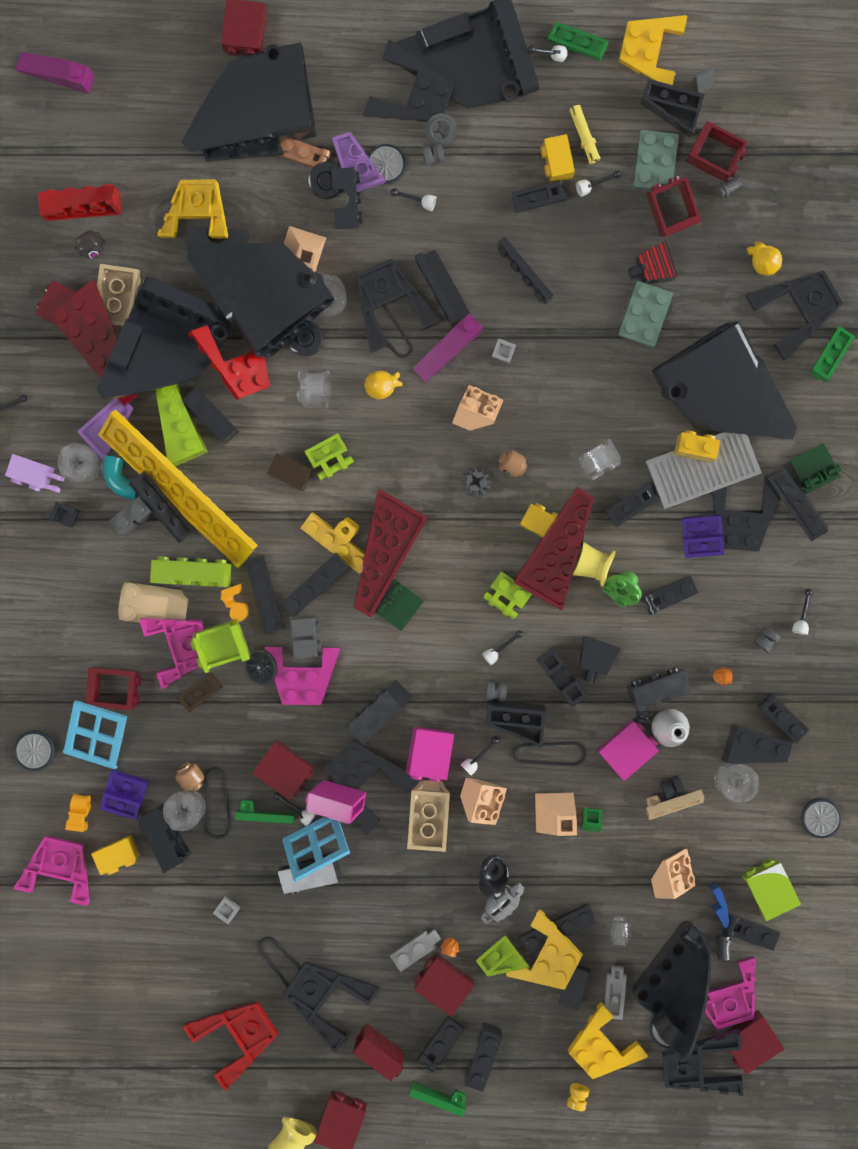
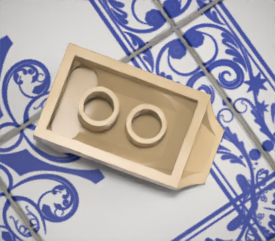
[97,264,141,337]
[118,582,188,623]
[407,780,450,852]

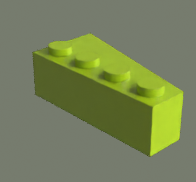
[156,384,208,467]
[150,556,232,587]

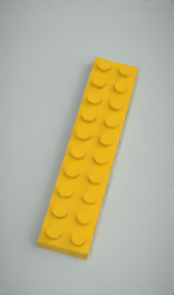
[98,410,258,568]

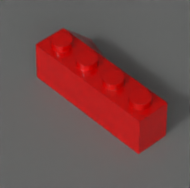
[38,184,122,221]

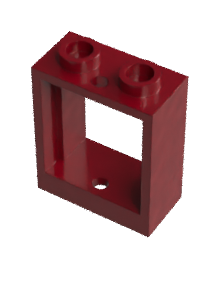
[685,121,748,182]
[646,175,701,237]
[85,666,141,710]

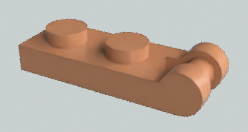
[278,136,331,168]

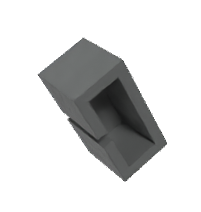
[109,497,154,537]
[291,617,322,658]

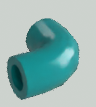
[103,455,138,500]

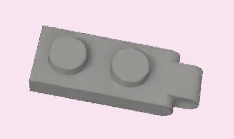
[390,929,441,972]
[604,965,627,1020]

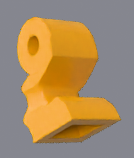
[220,583,249,622]
[65,793,91,832]

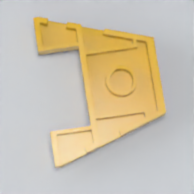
[619,15,687,85]
[157,179,228,238]
[506,909,583,990]
[568,1002,648,1079]

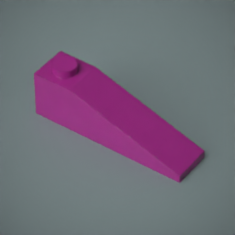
[16,52,95,94]
[413,313,483,383]

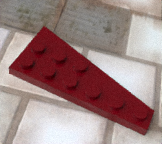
[49,279,140,407]
[514,486,594,611]
[353,488,428,618]

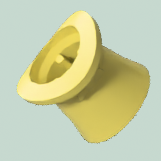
[572,541,616,587]
[268,1117,317,1149]

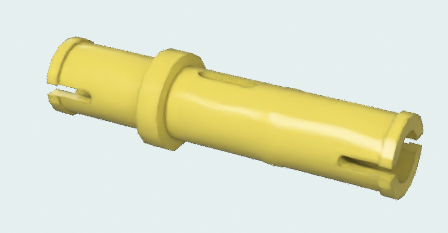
[569,105,601,164]

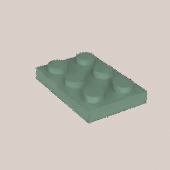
[633,129,679,193]
[617,280,673,348]

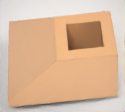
[284,226,326,272]
[452,385,504,431]
[460,778,507,825]
[535,792,577,836]
[651,849,695,899]

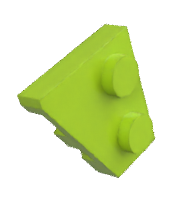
[476,936,529,977]

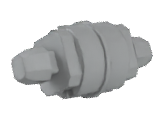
[481,883,524,924]

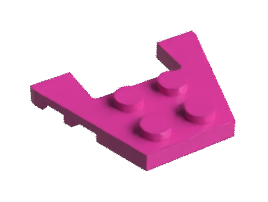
[139,618,204,689]
[265,647,340,705]
[14,836,89,906]
[705,956,756,1030]

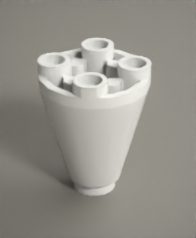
[651,709,690,747]

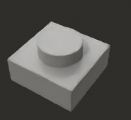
[491,338,516,364]
[213,896,240,924]

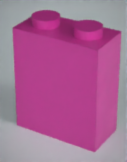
[596,720,659,781]
[406,726,454,782]
[305,780,366,824]

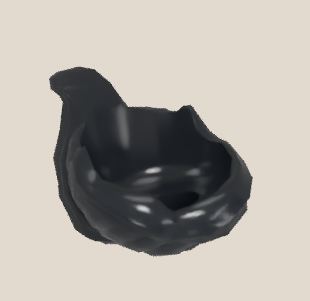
[478,854,510,900]

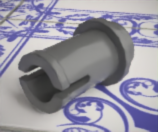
[716,176,743,198]
[716,933,732,960]

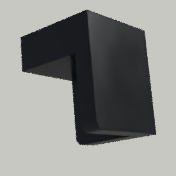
[49,502,80,528]

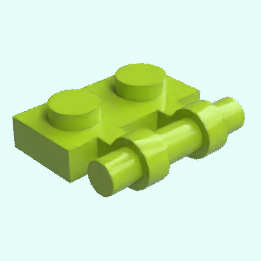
[305,433,354,480]
[483,571,532,620]

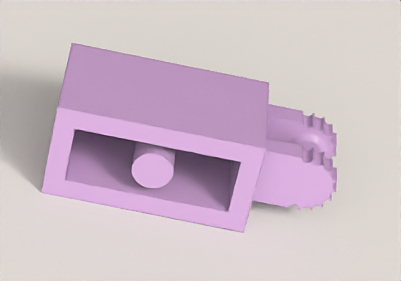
[5,454,65,493]

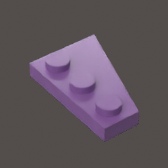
[332,132,386,192]
[77,398,134,461]

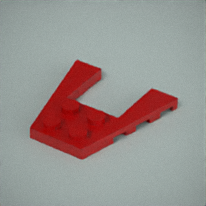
[188,325,270,400]
[183,1001,278,1092]

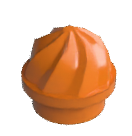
[713,667,732,686]
[440,938,459,957]

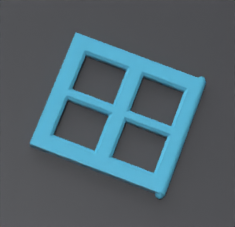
[62,700,127,769]
[282,817,350,882]

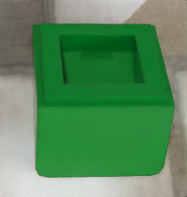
[581,807,602,832]

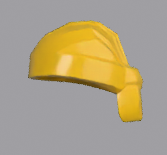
[746,241,782,276]
[364,370,403,400]

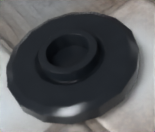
[308,162,342,199]
[288,322,323,357]
[245,649,278,685]

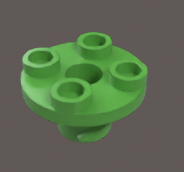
[603,571,642,608]

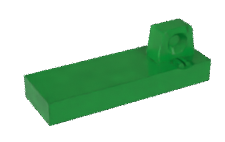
[548,21,608,61]
[810,326,855,383]
[235,799,296,824]
[409,1081,466,1117]

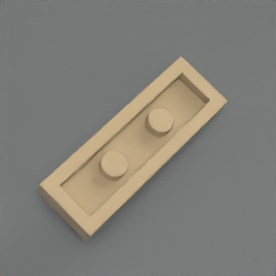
[646,790,704,820]

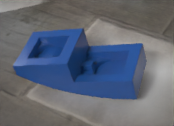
[708,882,729,928]

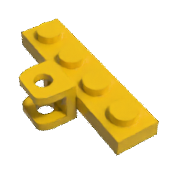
[301,512,365,574]

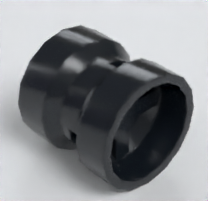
[659,775,685,800]

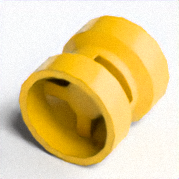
[567,1083,589,1111]

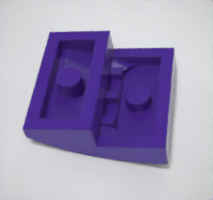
[682,514,724,558]
[100,770,149,820]

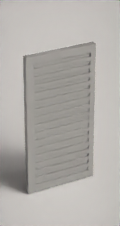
[646,432,762,509]

